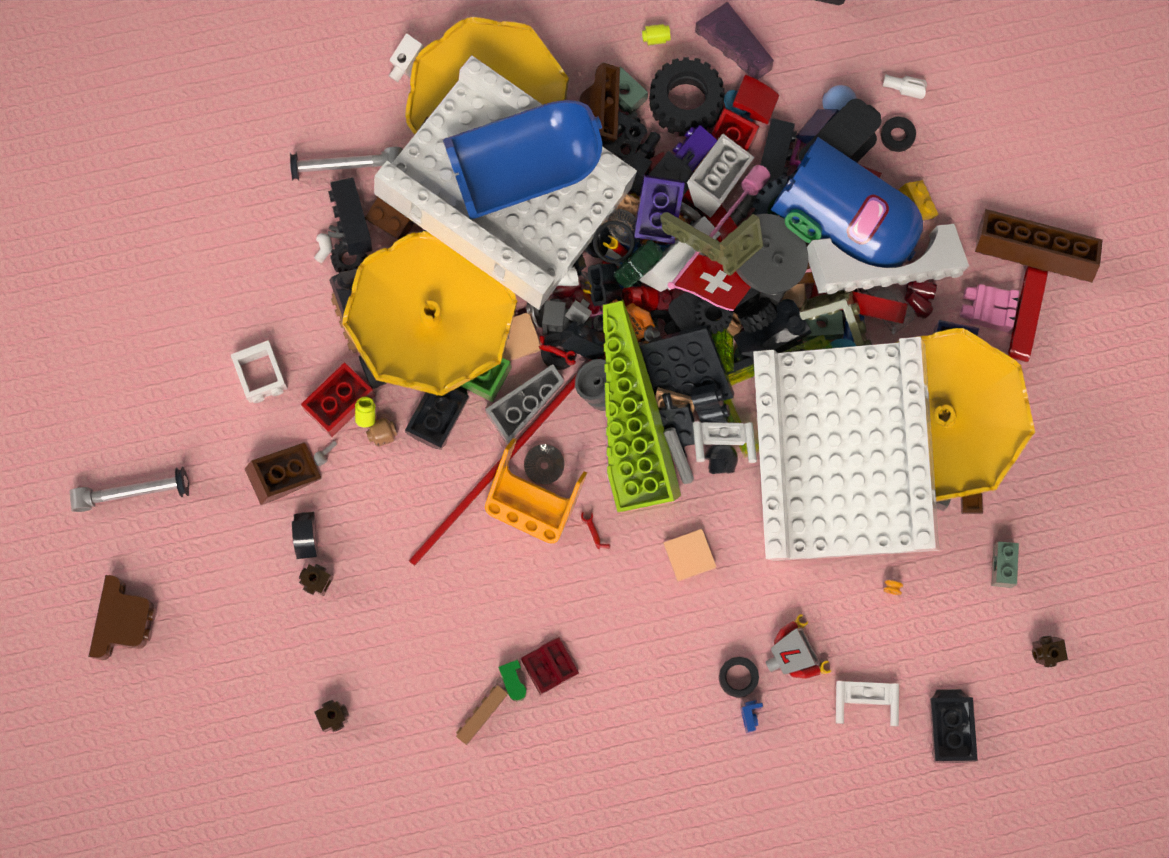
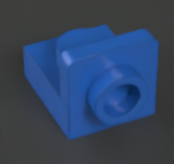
[740,700,763,734]

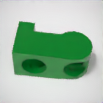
[498,660,527,702]

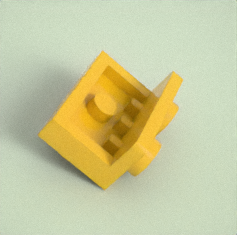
[898,180,939,220]

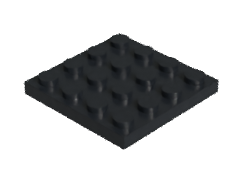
[638,325,734,400]

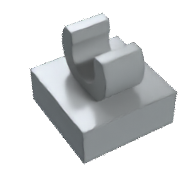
[565,299,592,324]

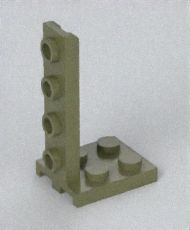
[660,212,763,276]
[799,290,872,346]

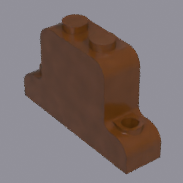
[579,62,620,143]
[88,575,156,660]

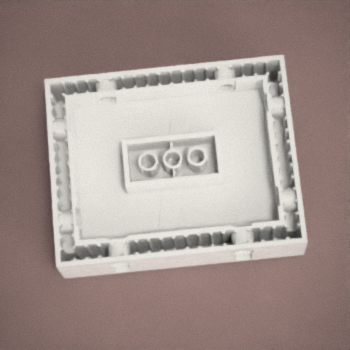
[374,55,637,310]
[753,337,940,561]

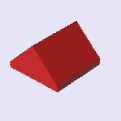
[711,108,760,152]

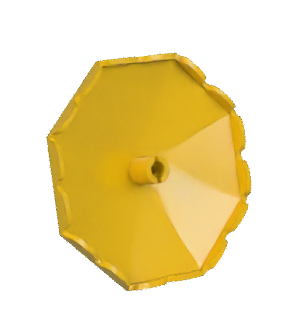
[405,17,569,135]
[342,231,518,396]
[895,328,1036,502]

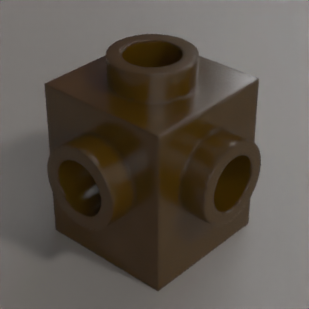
[299,564,333,596]
[1032,636,1068,667]
[314,700,349,732]

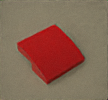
[732,75,779,124]

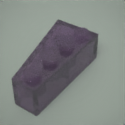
[695,2,774,80]

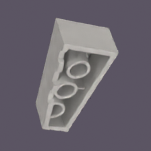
[485,364,564,445]

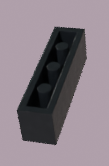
[754,118,797,197]
[328,178,372,256]

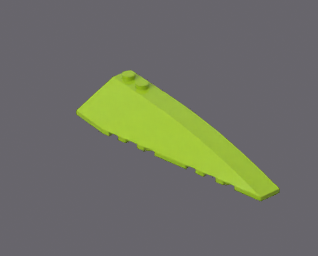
[603,300,681,512]

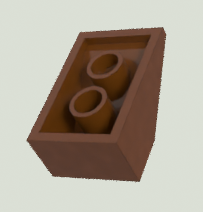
[245,442,321,505]

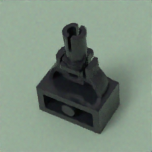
[622,132,661,196]

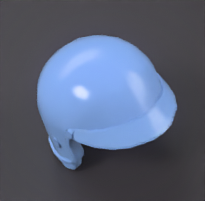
[822,85,857,111]

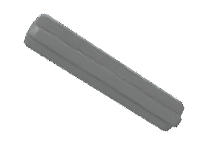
[663,427,694,484]

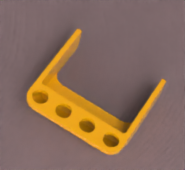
[485,438,588,544]

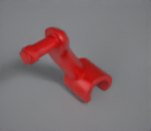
[538,336,576,366]
[581,512,610,550]

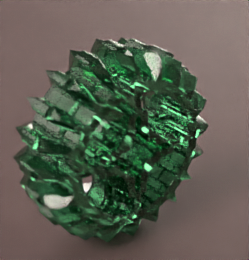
[614,240,663,288]

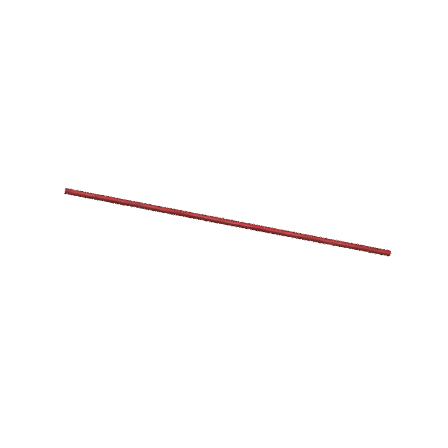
[409,354,604,566]

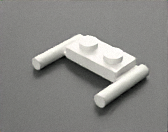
[693,421,757,463]
[836,681,899,726]

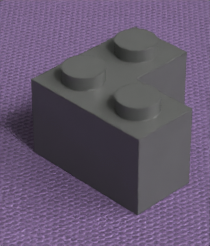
[542,299,573,335]

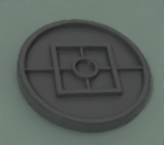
[736,214,808,294]

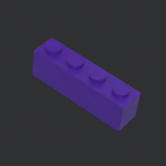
[672,125,718,171]

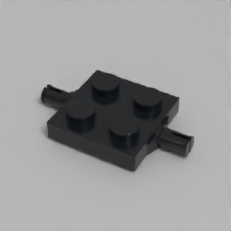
[648,151,695,196]
[658,393,695,458]

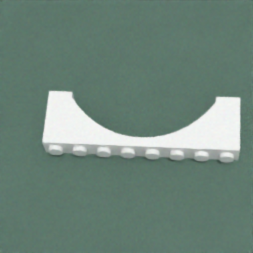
[807,224,969,294]

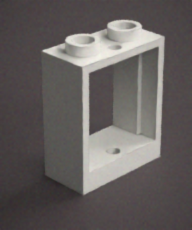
[231,340,288,403]

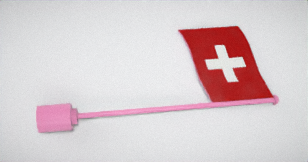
[668,165,770,311]

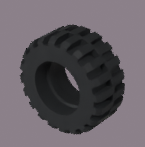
[649,57,725,136]

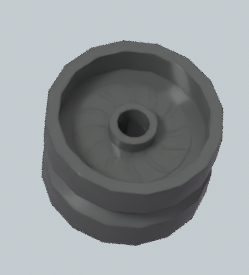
[575,359,606,411]

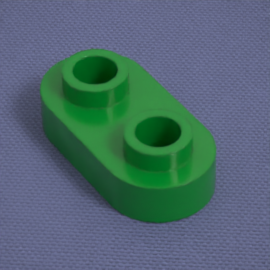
[785,209,822,243]

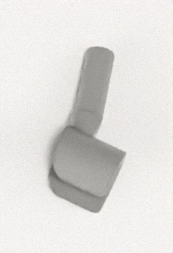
[314,441,337,466]

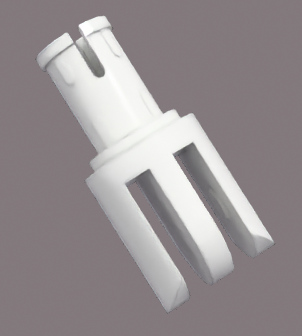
[882,74,927,99]

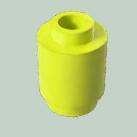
[642,24,671,46]
[355,397,376,427]

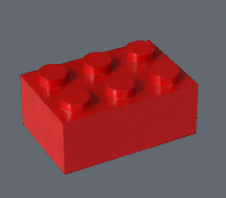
[301,362,375,437]

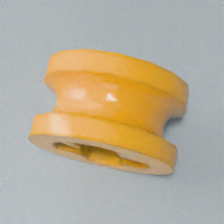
[883,580,903,595]

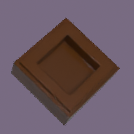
[961,493,983,514]

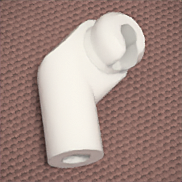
[314,233,332,263]

